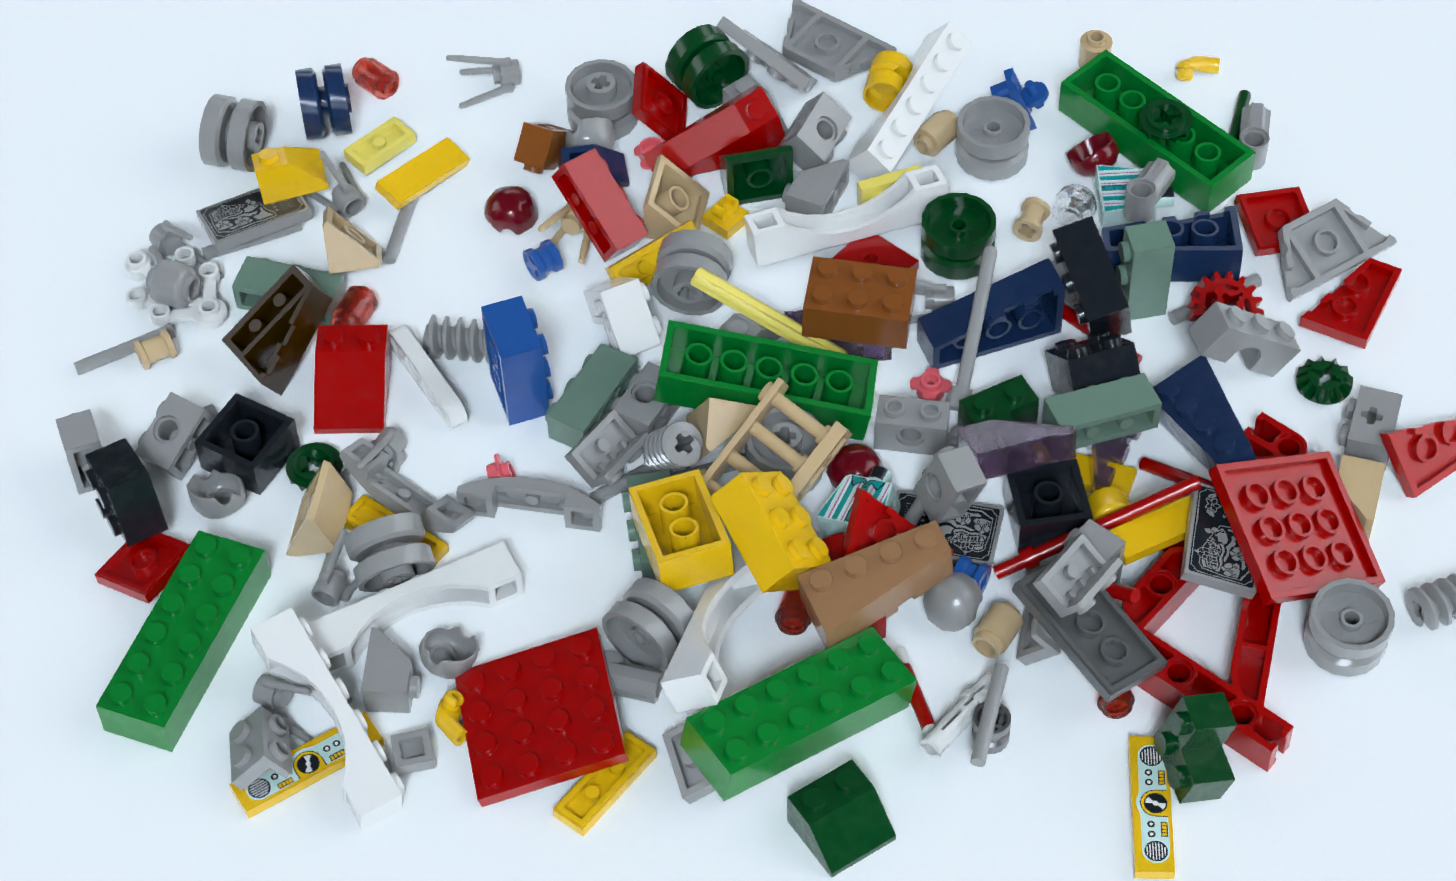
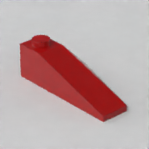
[642,86,785,177]

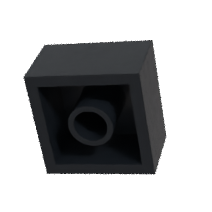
[1044,330,1141,394]
[194,393,300,495]
[84,438,169,547]
[1003,459,1093,552]

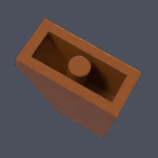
[514,122,575,174]

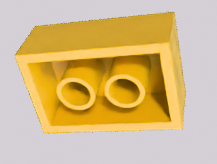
[628,469,735,591]
[710,471,831,593]

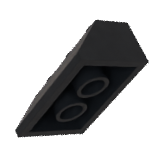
[1049,216,1132,335]

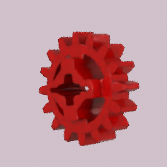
[1186,271,1264,321]

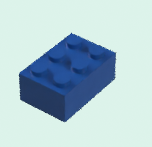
[481,295,554,426]

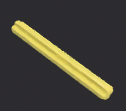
[690,267,848,354]

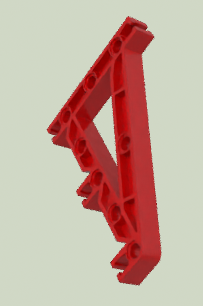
[1121,412,1307,772]

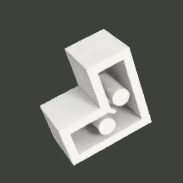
[583,277,662,356]

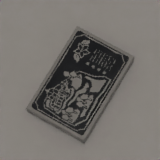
[196,188,313,253]
[1180,483,1257,600]
[896,489,1005,572]

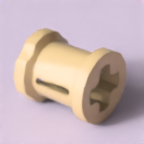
[1012,197,1051,242]
[132,328,178,370]

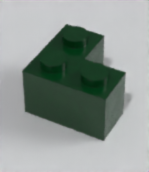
[957,374,1039,477]
[1153,692,1237,804]

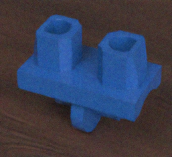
[990,67,1049,131]

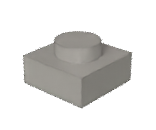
[390,728,435,775]

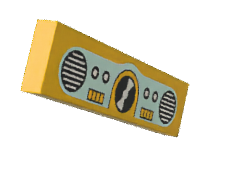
[229,711,384,819]
[1128,736,1175,879]

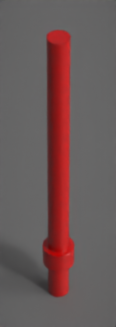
[993,475,1202,580]

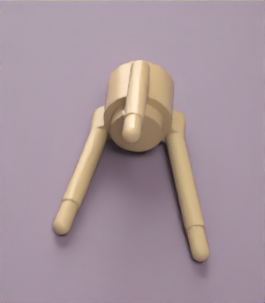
[538,203,590,264]

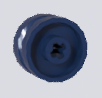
[295,63,353,140]

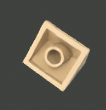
[643,154,710,239]
[322,206,382,274]
[686,397,756,469]
[286,460,353,557]

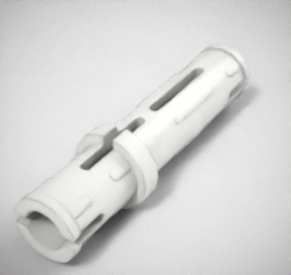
[920,671,1005,759]

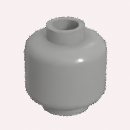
[146,260,200,308]

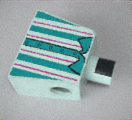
[1094,165,1174,229]
[816,466,900,538]

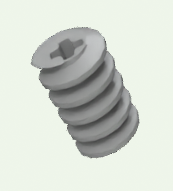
[422,314,488,363]
[643,421,703,472]
[1406,573,1456,631]

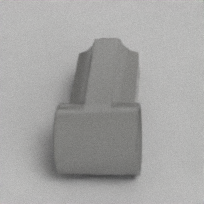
[1239,102,1271,171]
[1123,158,1175,222]
[604,650,664,704]

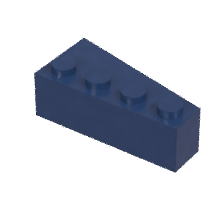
[1101,205,1243,282]
[917,258,1066,369]
[1153,355,1257,471]

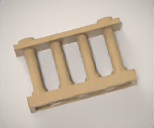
[700,377,852,503]

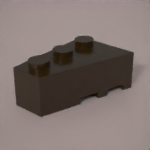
[222,264,333,396]

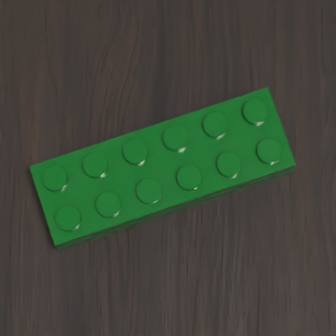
[1058,50,1256,212]
[653,320,878,441]
[96,530,271,752]
[680,626,917,801]

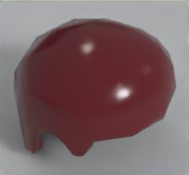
[1066,131,1119,177]
[484,186,538,235]
[826,443,883,488]

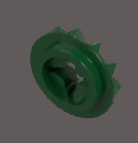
[1139,99,1193,143]
[1296,355,1353,405]
[286,442,344,491]

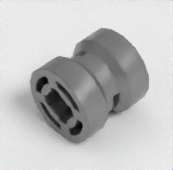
[971,702,1011,754]

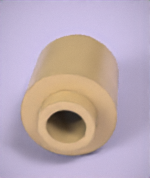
[1078,30,1113,68]
[913,110,958,157]
[972,602,1023,658]

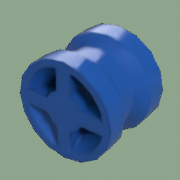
[522,239,563,281]
[953,555,991,594]

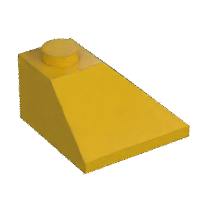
[251,146,330,205]

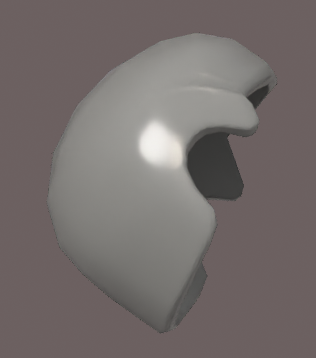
[565,117,615,150]
[186,469,246,519]
[923,572,983,632]
[419,626,480,680]

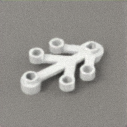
[124,246,227,330]

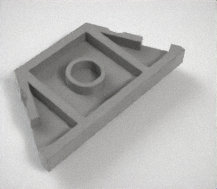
[782,0,897,82]
[716,16,818,92]
[1277,198,1398,302]

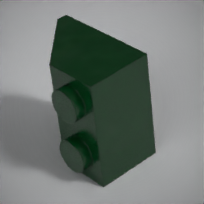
[719,145,793,205]
[787,759,896,878]

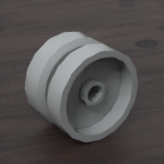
[565,59,638,141]
[199,94,269,172]
[955,95,1031,181]
[651,229,734,316]
[745,407,823,492]
[343,512,436,592]
[602,577,694,673]
[1303,578,1395,677]

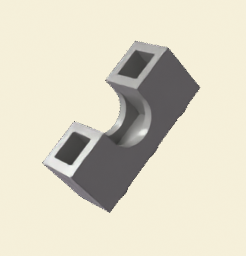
[1188,301,1301,377]

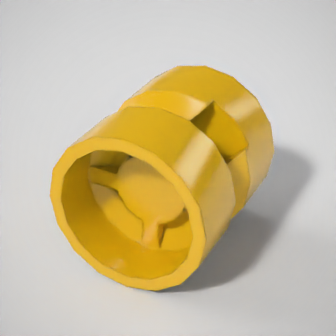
[862,50,913,112]

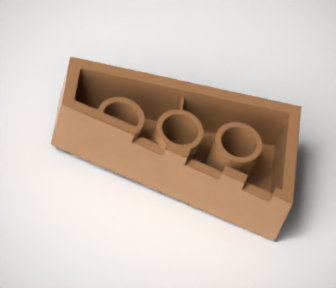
[797,520,953,649]

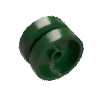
[665,24,749,109]
[921,193,996,280]

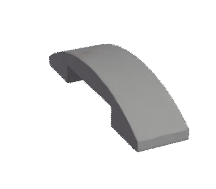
[339,437,476,533]
[456,477,602,532]

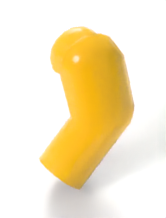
[1175,55,1220,81]
[435,690,467,746]

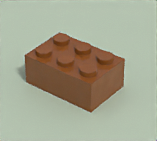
[802,256,917,349]

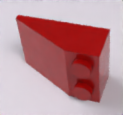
[313,324,392,434]

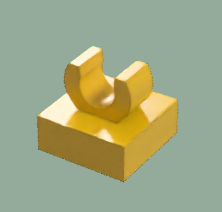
[702,193,749,240]

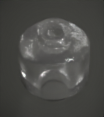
[1050,184,1097,228]

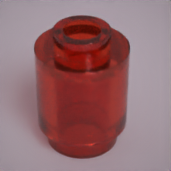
[352,57,399,100]
[332,286,378,325]

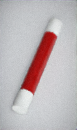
[893,648,936,737]

